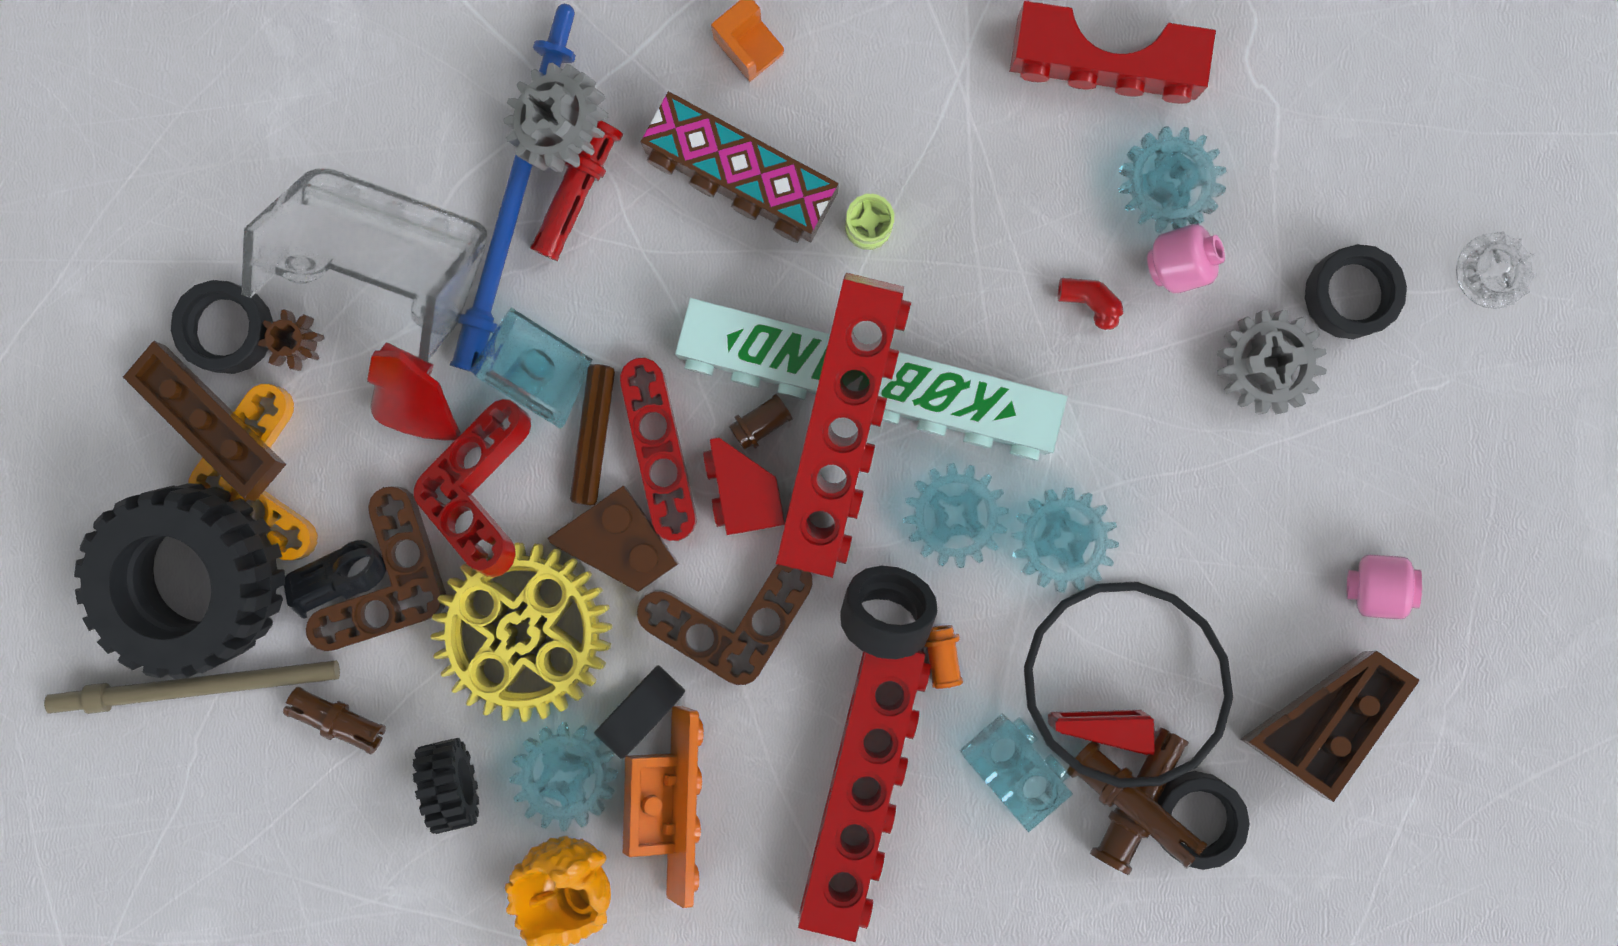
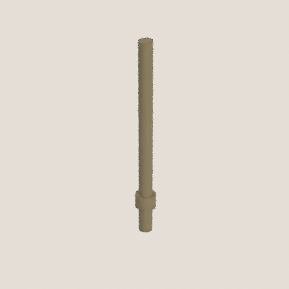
[44,660,340,714]

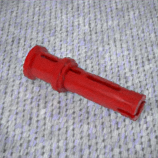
[530,121,623,262]

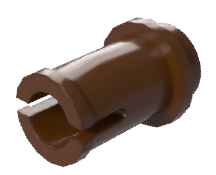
[729,394,793,450]

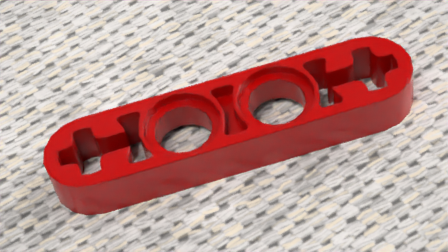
[620,358,697,541]

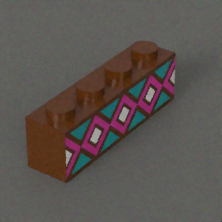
[640,91,839,243]

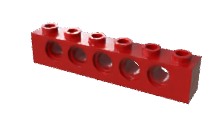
[776,272,911,578]
[798,650,931,942]

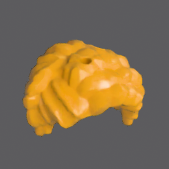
[505,836,611,946]

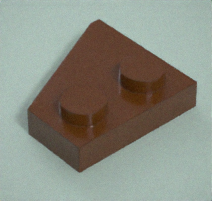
[547,486,679,592]

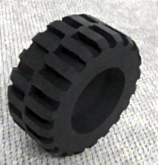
[74,483,285,679]

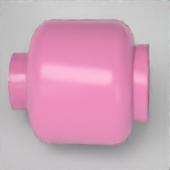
[1147,224,1225,293]
[1347,555,1422,619]

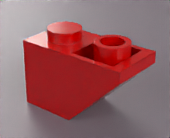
[703,438,785,535]

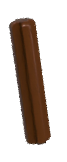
[570,364,615,506]

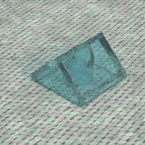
[470,307,593,429]

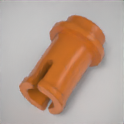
[924,625,963,689]

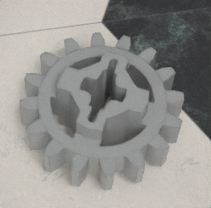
[504,63,608,173]
[1217,310,1327,414]

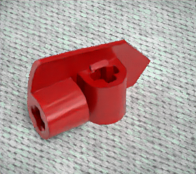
[367,342,461,441]

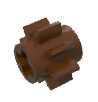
[258,309,325,371]

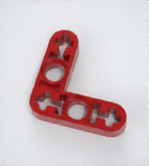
[414,399,531,578]

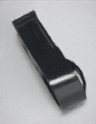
[284,540,386,619]

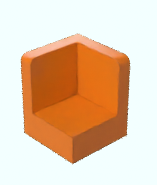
[711,0,784,82]

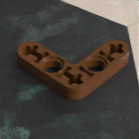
[306,486,446,651]
[637,565,813,685]

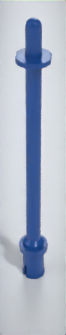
[450,3,576,374]

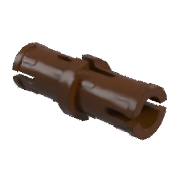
[283,687,386,755]

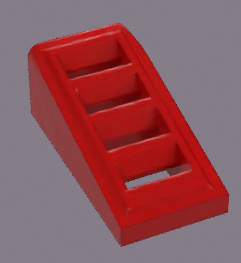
[1048,710,1155,755]

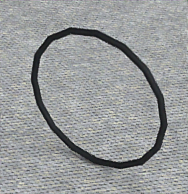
[1024,582,1233,788]

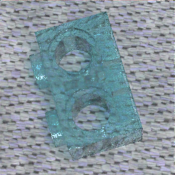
[960,713,1073,833]

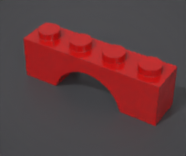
[1009,1,1216,104]

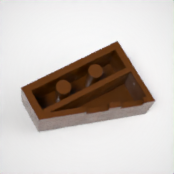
[1241,651,1420,802]

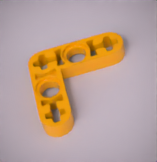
[188,384,318,560]

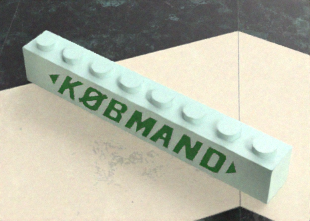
[675,298,1068,461]

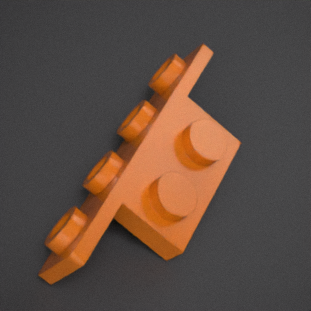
[622,706,704,908]

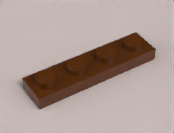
[123,341,287,502]

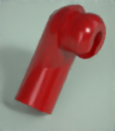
[1058,278,1123,330]

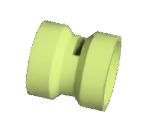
[845,194,894,250]

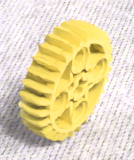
[430,543,612,722]

